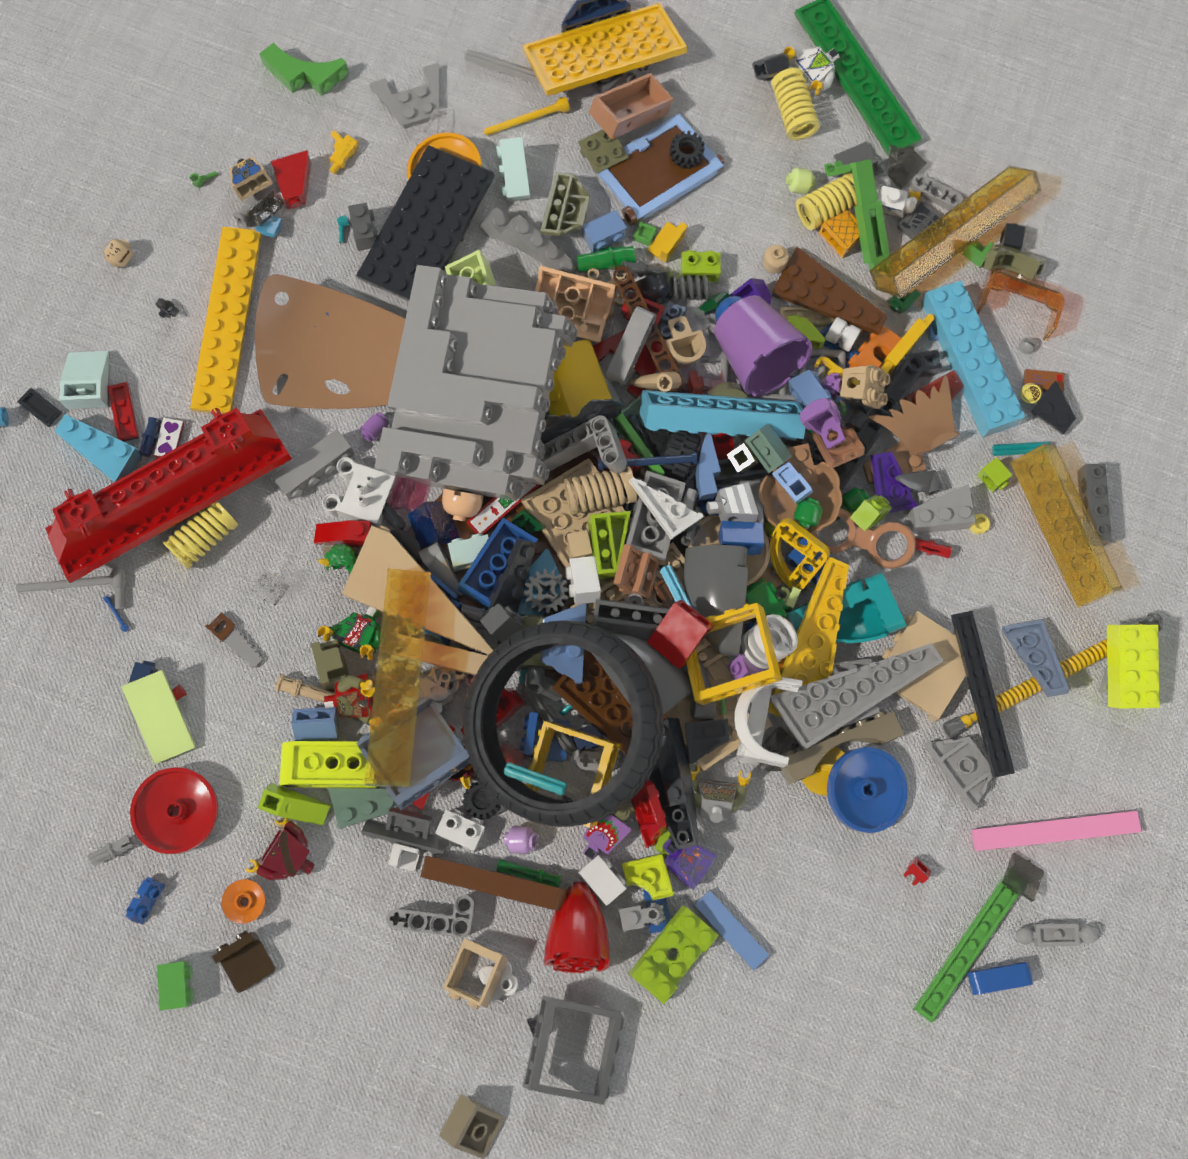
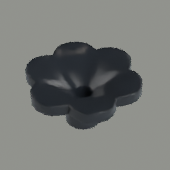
[155,298,179,318]

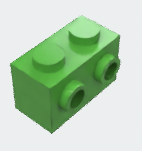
[157,961,194,1011]

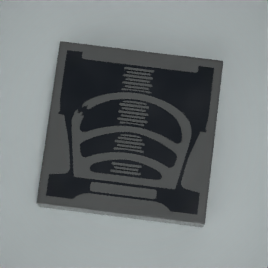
[897,200,950,250]

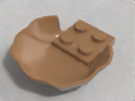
[759,443,842,534]

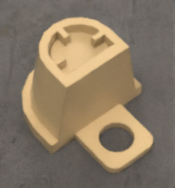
[665,316,706,369]

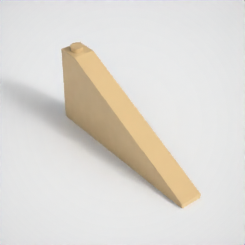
[342,525,494,655]

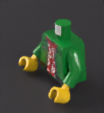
[318,607,384,660]

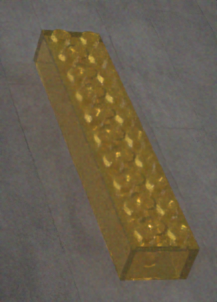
[869,166,1042,298]
[365,568,431,789]

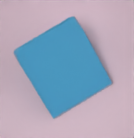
[255,214,282,237]

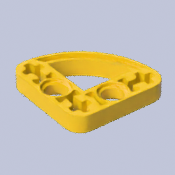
[770,518,830,590]

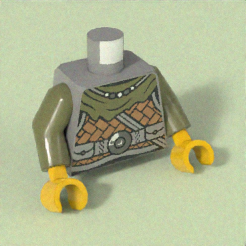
[689,764,751,823]

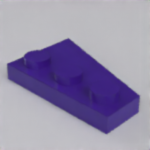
[870,452,918,513]

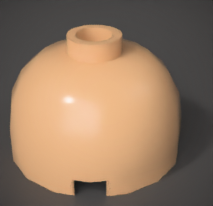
[442,489,483,521]

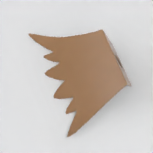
[868,374,960,455]

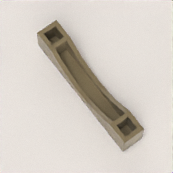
[780,711,904,785]

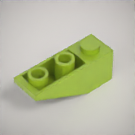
[257,782,331,825]

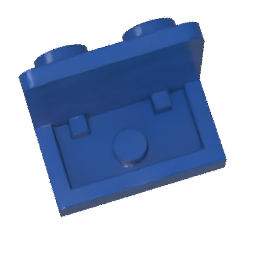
[520,712,571,762]

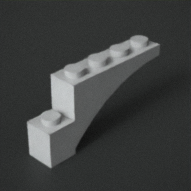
[478,207,578,274]

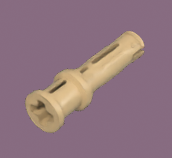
[275,674,335,703]

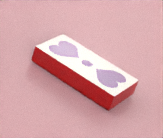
[154,418,185,458]

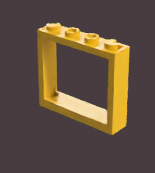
[686,603,782,705]
[526,721,620,828]

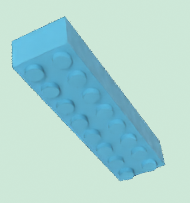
[921,280,1025,437]
[639,390,806,440]

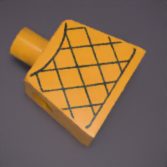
[819,211,860,258]

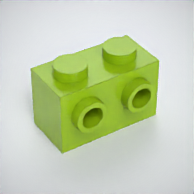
[680,250,721,282]

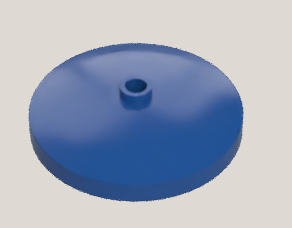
[827,747,908,833]

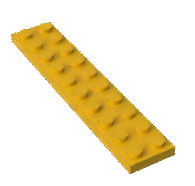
[190,226,262,414]

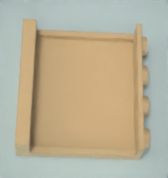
[882,611,966,722]

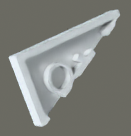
[628,477,704,539]

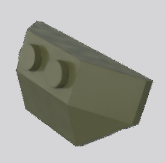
[540,172,590,236]

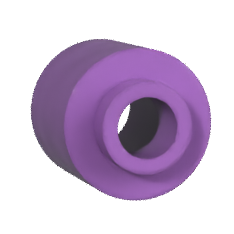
[360,412,390,442]

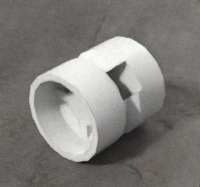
[825,317,861,352]

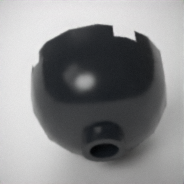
[636,271,673,305]

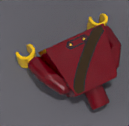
[246,818,315,880]

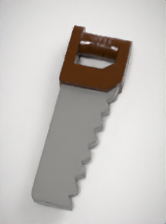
[205,612,264,668]

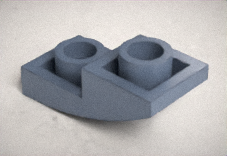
[658,302,686,341]

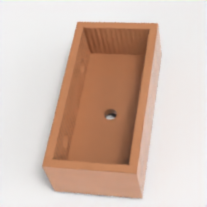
[589,73,674,139]

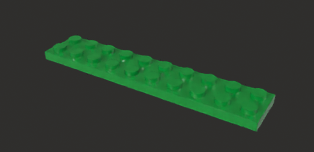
[794,0,922,158]

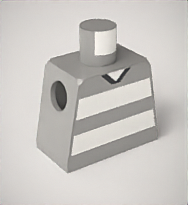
[707,482,759,522]

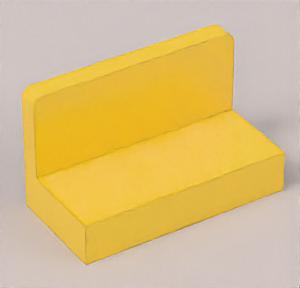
[647,221,688,263]

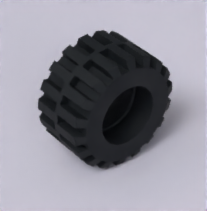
[661,430,701,482]

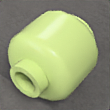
[786,167,815,194]

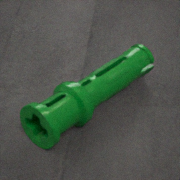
[496,858,563,888]

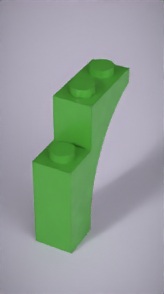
[259,43,349,96]

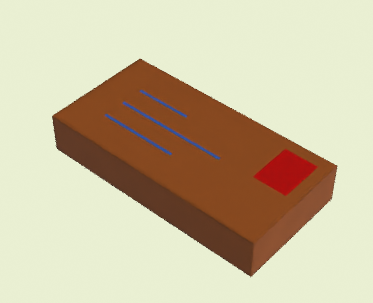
[1023,369,1065,392]

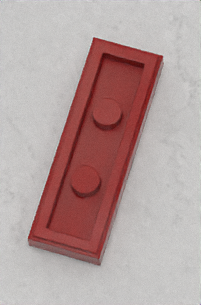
[107,382,140,442]

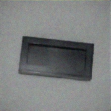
[17,387,62,427]

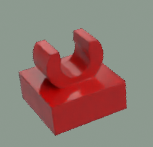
[904,856,932,886]

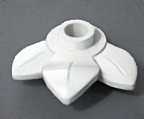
[478,961,518,1001]

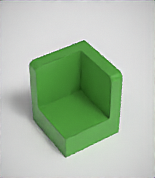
[962,240,994,268]

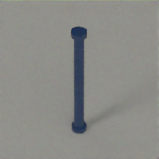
[598,452,697,471]

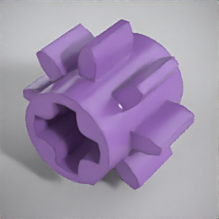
[822,373,843,398]

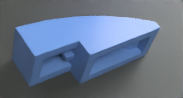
[696,433,721,501]

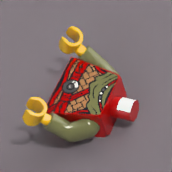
[324,673,383,733]

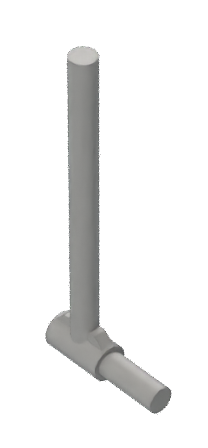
[16,568,125,610]

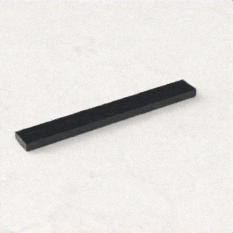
[951,611,1015,778]

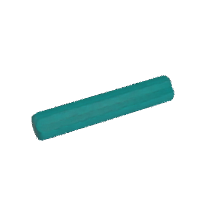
[992,441,1051,456]
[504,763,567,795]

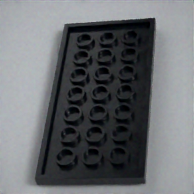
[356,145,495,301]

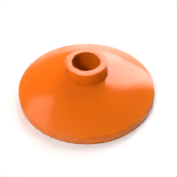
[221,879,265,924]

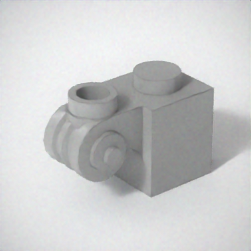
[619,903,666,932]

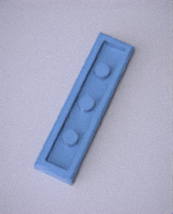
[693,890,769,970]

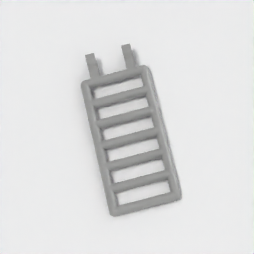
[700,348,846,402]

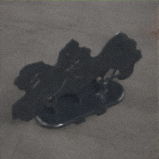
[540,399,625,458]

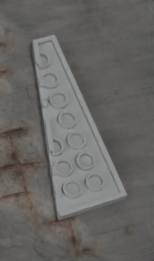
[770,643,944,751]

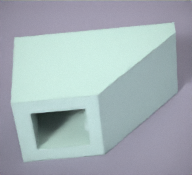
[448,533,489,572]

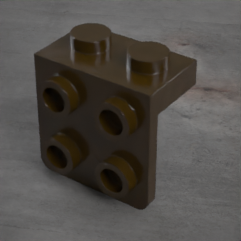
[212,930,276,993]

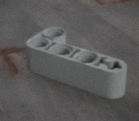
[606,306,656,386]
[386,895,475,937]

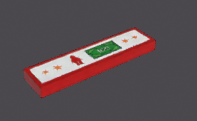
[466,482,539,534]

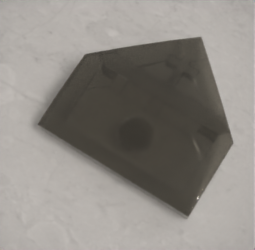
[888,146,927,190]
[758,726,798,772]

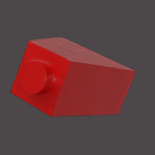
[271,150,311,210]

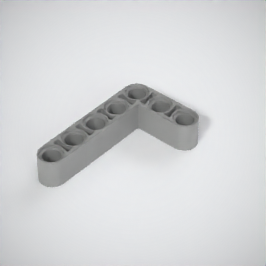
[541,416,627,473]

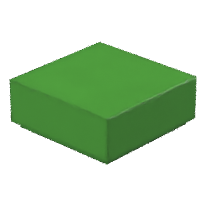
[633,221,658,246]

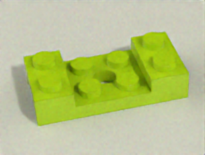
[628,905,719,1004]

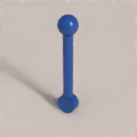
[103,595,129,632]

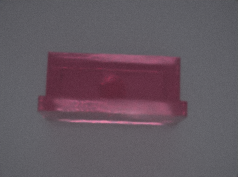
[390,477,428,514]

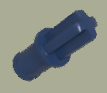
[139,417,161,457]

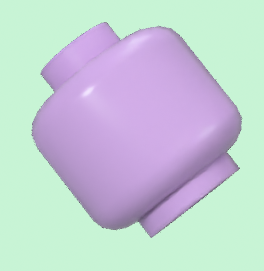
[504,825,537,854]

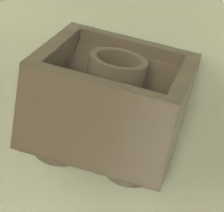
[439,1094,506,1159]

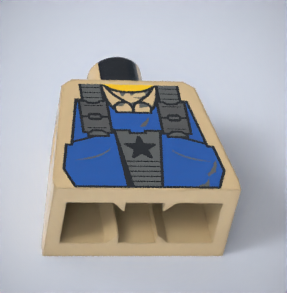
[229,157,273,201]

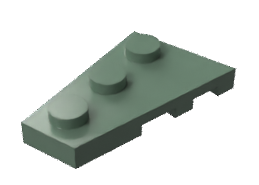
[328,788,399,829]

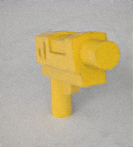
[329,130,359,174]

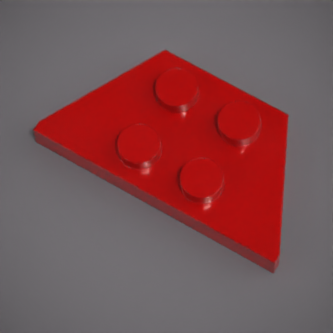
[631,780,667,848]

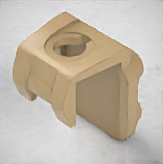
[840,365,890,409]

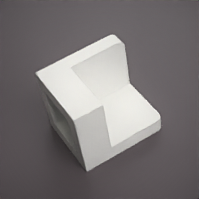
[388,843,421,871]

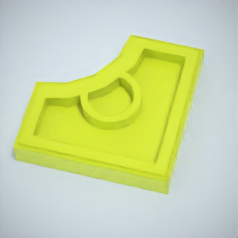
[622,854,674,901]

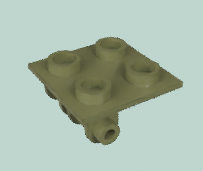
[578,129,629,174]

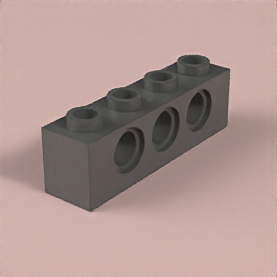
[1077,464,1112,547]

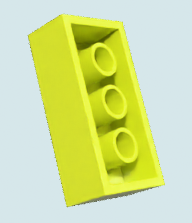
[1107,625,1160,709]

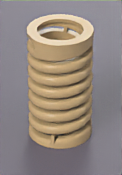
[564,466,637,515]

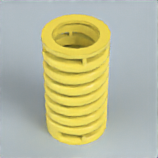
[771,68,820,140]
[796,172,858,230]
[162,501,239,569]

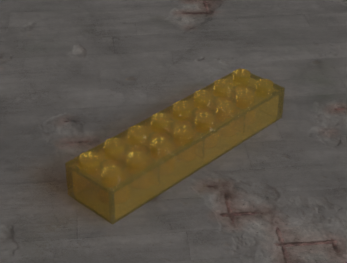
[1010,443,1123,608]

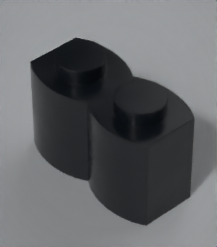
[752,53,790,80]

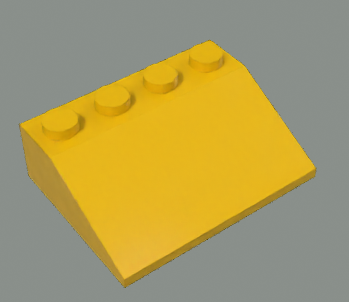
[549,339,612,417]

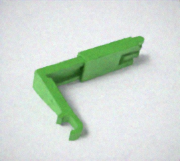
[824,159,890,276]

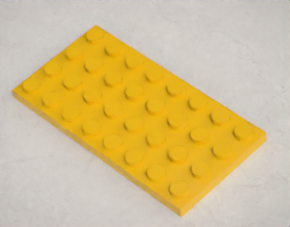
[522,3,687,96]

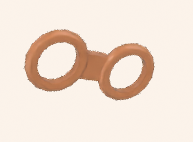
[812,508,916,569]

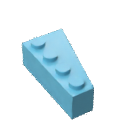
[55,414,142,482]

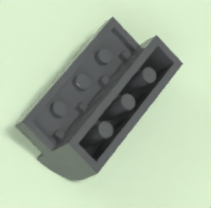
[593,599,670,642]

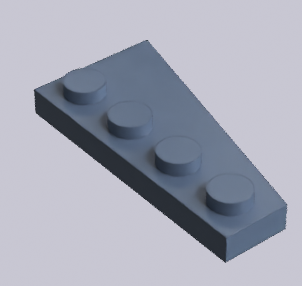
[1002,619,1069,697]

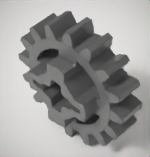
[524,569,569,615]

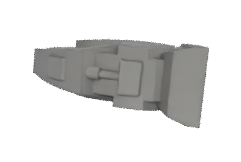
[405,666,466,716]

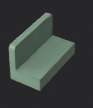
[745,424,792,473]

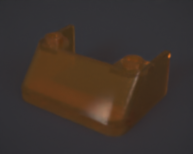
[975,269,1065,341]

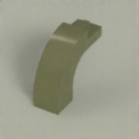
[983,245,1047,280]

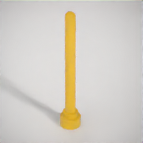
[483,96,570,136]

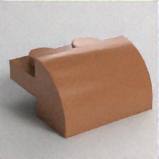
[614,544,660,599]

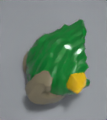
[318,542,359,574]

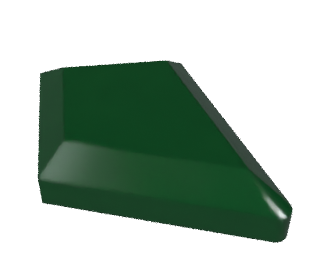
[694,292,730,317]
[511,509,546,534]

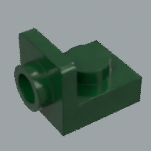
[887,289,921,314]

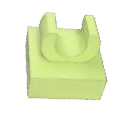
[778,587,801,612]

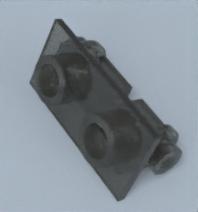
[247,190,284,227]

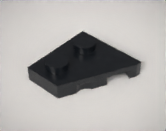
[1031,381,1076,435]
[685,719,730,764]

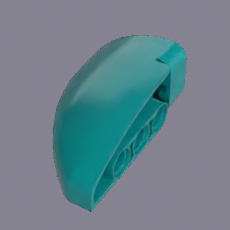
[787,571,907,643]

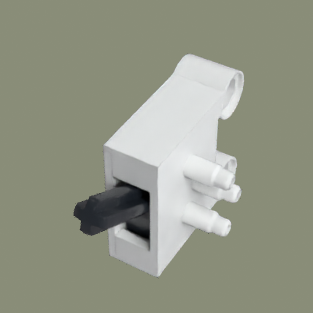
[322,457,406,530]

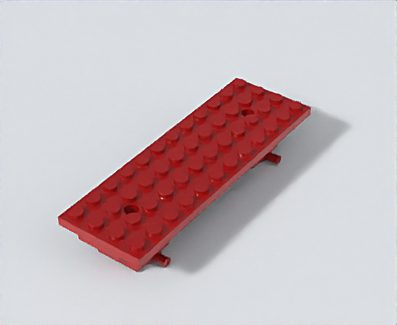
[45,407,292,583]

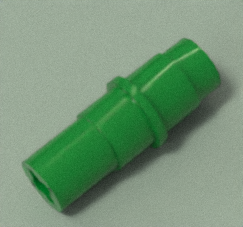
[576,246,636,272]

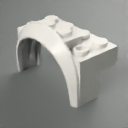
[735,677,802,768]

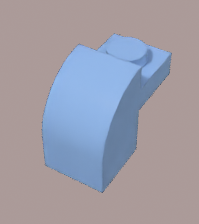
[772,461,813,505]

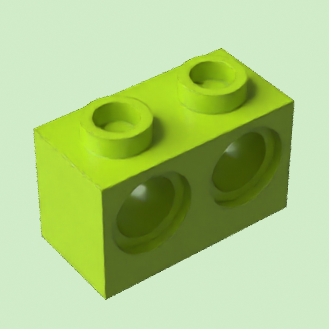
[850,495,892,531]

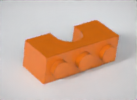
[848,325,902,368]

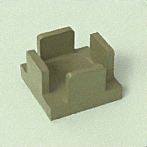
[311,639,349,691]

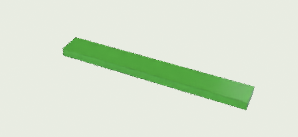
[913,869,1027,1023]

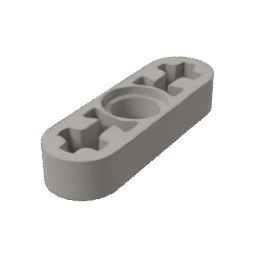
[910,174,963,211]

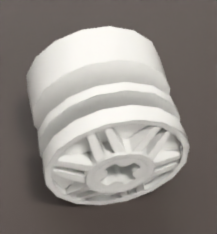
[741,614,798,669]

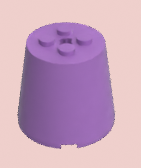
[714,295,812,397]

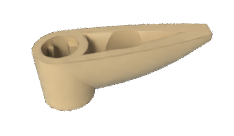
[629,371,681,392]

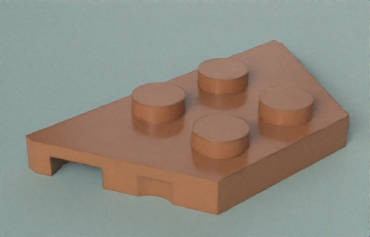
[810,427,864,469]

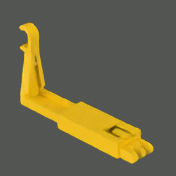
[814,314,934,401]

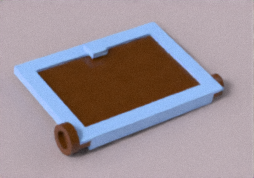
[597,113,724,226]

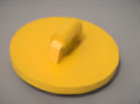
[802,747,845,796]

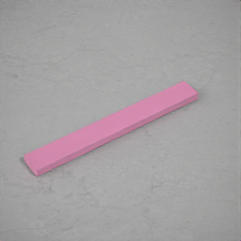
[971,811,1142,851]

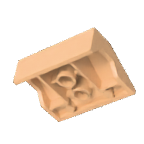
[535,266,617,343]

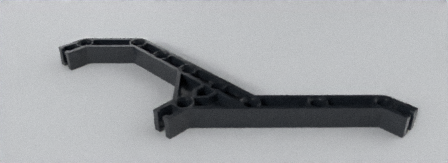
[669,350,942,546]

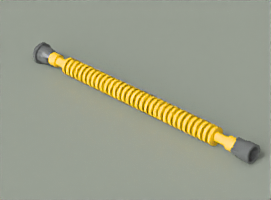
[943,612,1163,738]

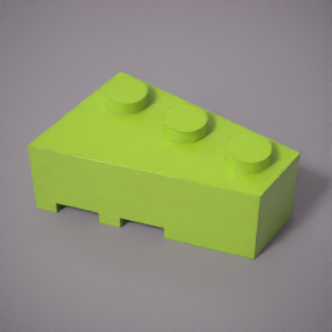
[588,511,631,580]

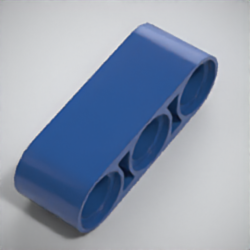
[967,962,1034,995]

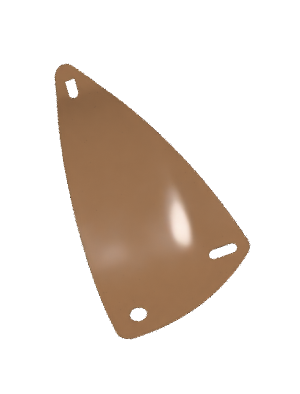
[255,274,405,409]

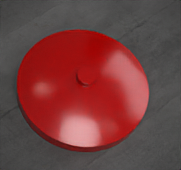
[130,767,219,855]

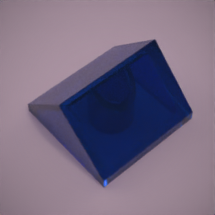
[408,501,460,550]

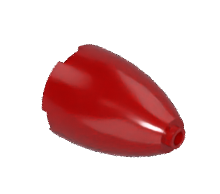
[544,881,610,974]

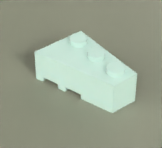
[496,137,530,201]

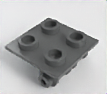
[833,142,884,186]

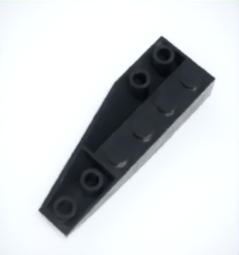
[631,718,698,850]

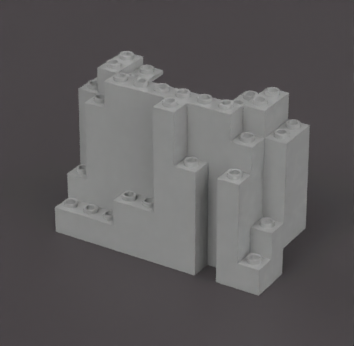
[374,265,577,501]

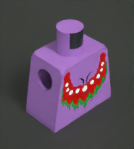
[583,815,632,860]

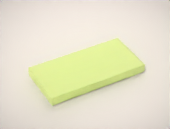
[121,670,196,764]

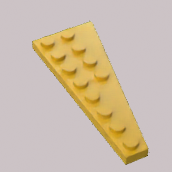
[768,557,849,718]

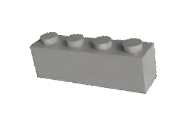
[271,429,354,501]

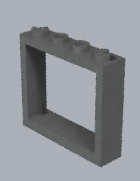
[523,995,624,1105]

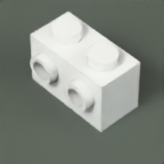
[566,556,601,605]
[435,808,486,852]
[578,855,626,906]

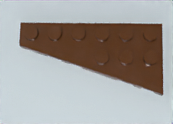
[772,247,887,335]

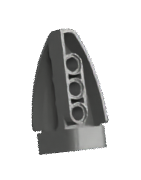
[683,545,748,657]
[592,632,693,714]

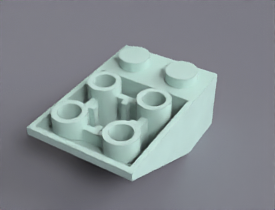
[59,351,109,409]

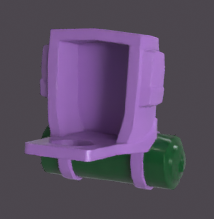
[800,398,848,449]

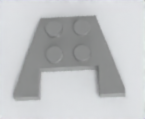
[369,63,440,129]

